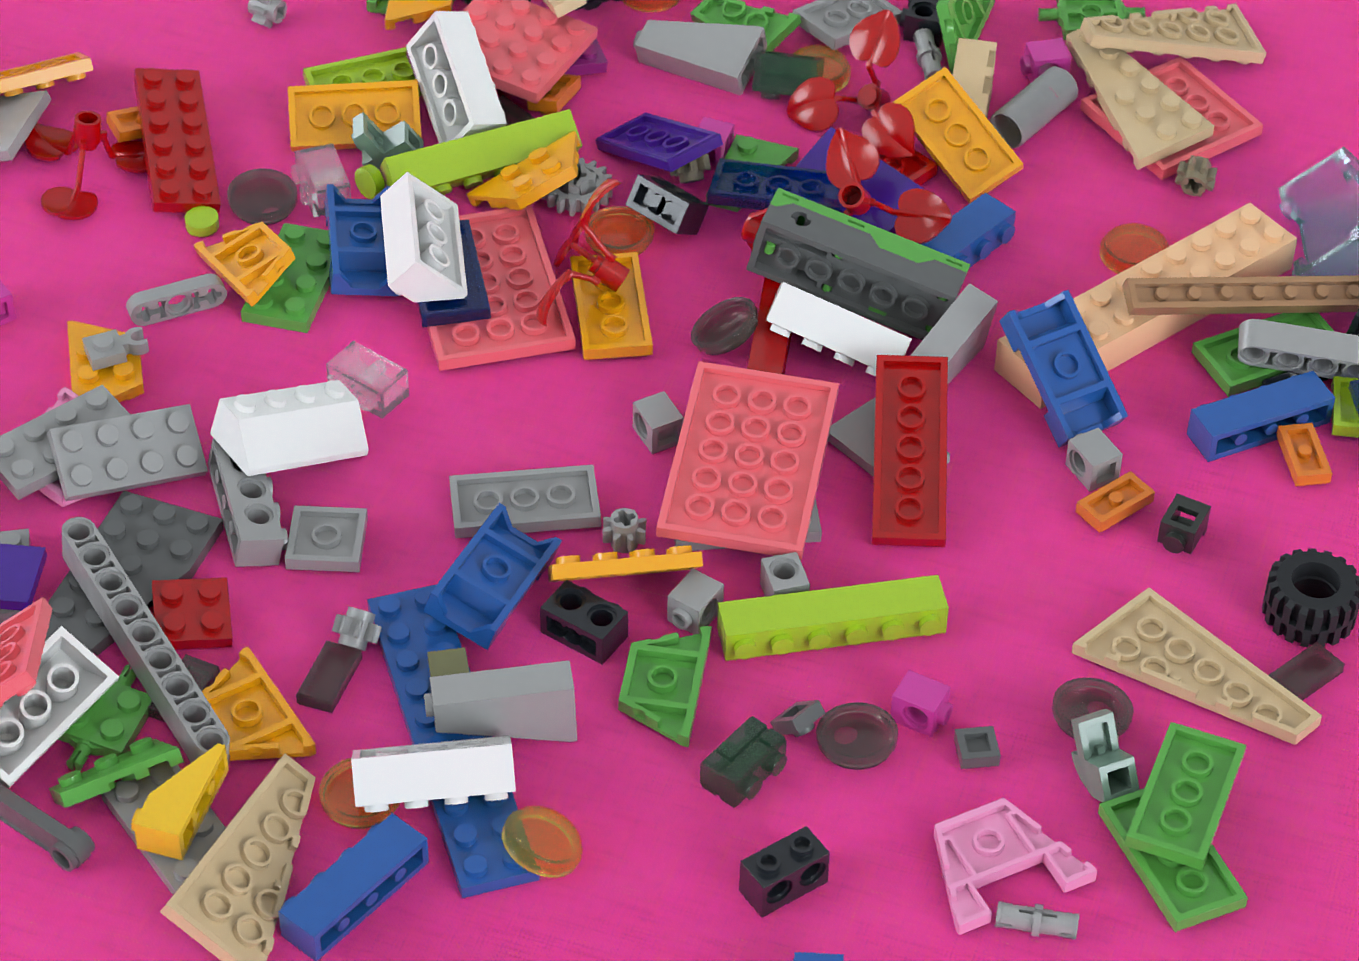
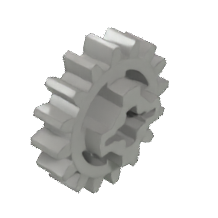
[542,158,613,216]

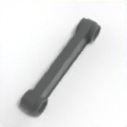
[0,784,95,872]

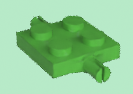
[1038,0,1145,40]
[58,665,155,771]

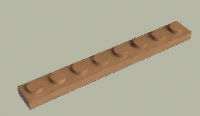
[1122,276,1359,315]

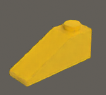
[131,743,229,860]

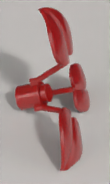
[787,9,915,158]
[24,111,147,220]
[826,127,952,244]
[537,179,630,326]

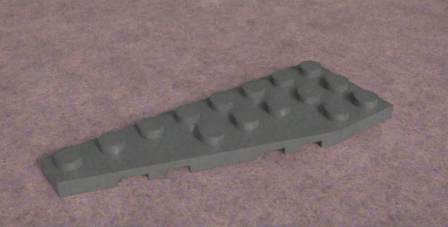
[45,491,224,656]

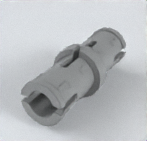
[913,28,942,80]
[995,901,1080,940]

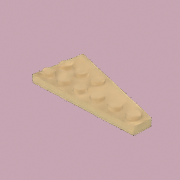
[1080,3,1267,65]
[1066,29,1214,170]
[1072,587,1322,745]
[160,753,316,961]

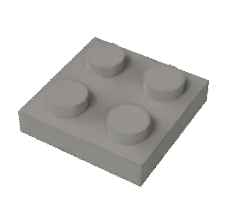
[285,505,368,572]

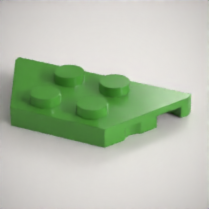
[936,0,995,74]
[618,626,712,747]

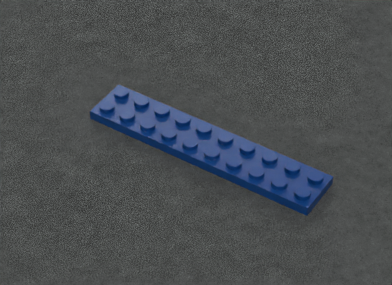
[367,584,540,898]

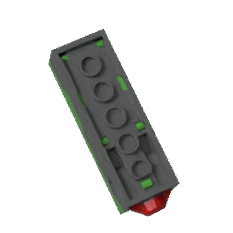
[741,188,970,340]

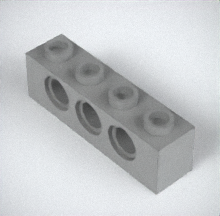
[207,438,288,567]

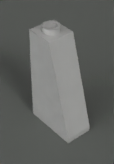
[633,20,767,96]
[910,283,998,384]
[424,660,578,742]

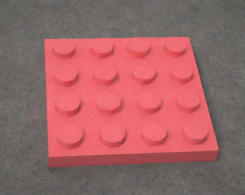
[463,0,598,104]
[1080,56,1263,180]
[0,597,53,708]

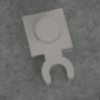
[82,327,149,371]

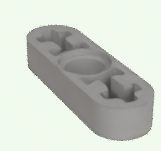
[126,273,227,326]

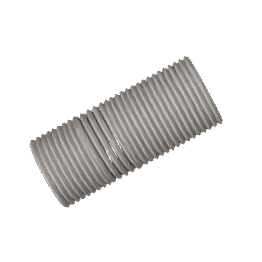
[990,66,1078,148]

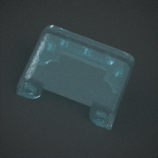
[1279,146,1359,276]

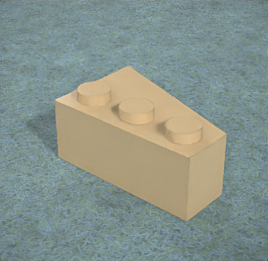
[953,38,997,118]

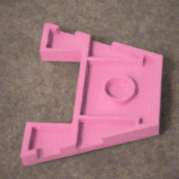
[934,798,1097,935]

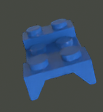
[325,184,399,296]
[999,289,1128,448]
[423,503,562,650]

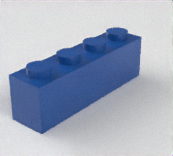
[921,193,1016,268]
[1187,371,1335,462]
[278,813,429,961]

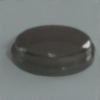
[227,168,298,225]
[691,297,758,355]
[1052,677,1133,739]
[816,702,898,770]

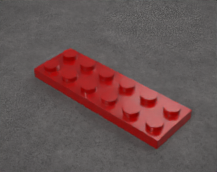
[134,68,221,213]
[872,355,948,547]

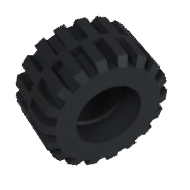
[1262,548,1359,648]

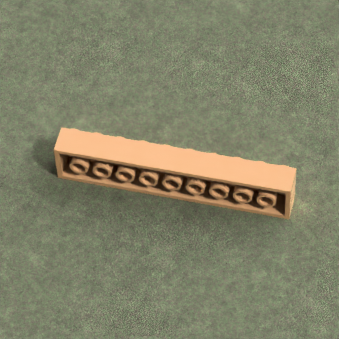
[994,203,1298,409]

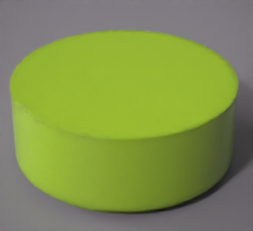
[355,164,385,199]
[185,206,219,237]

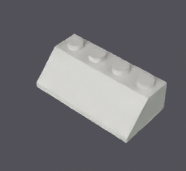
[406,11,507,143]
[380,172,468,303]
[766,282,912,377]
[210,380,369,476]
[0,626,119,788]
[351,735,516,812]

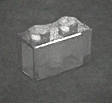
[291,143,351,218]
[326,341,409,419]

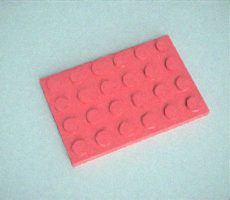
[420,205,576,371]
[656,361,839,560]

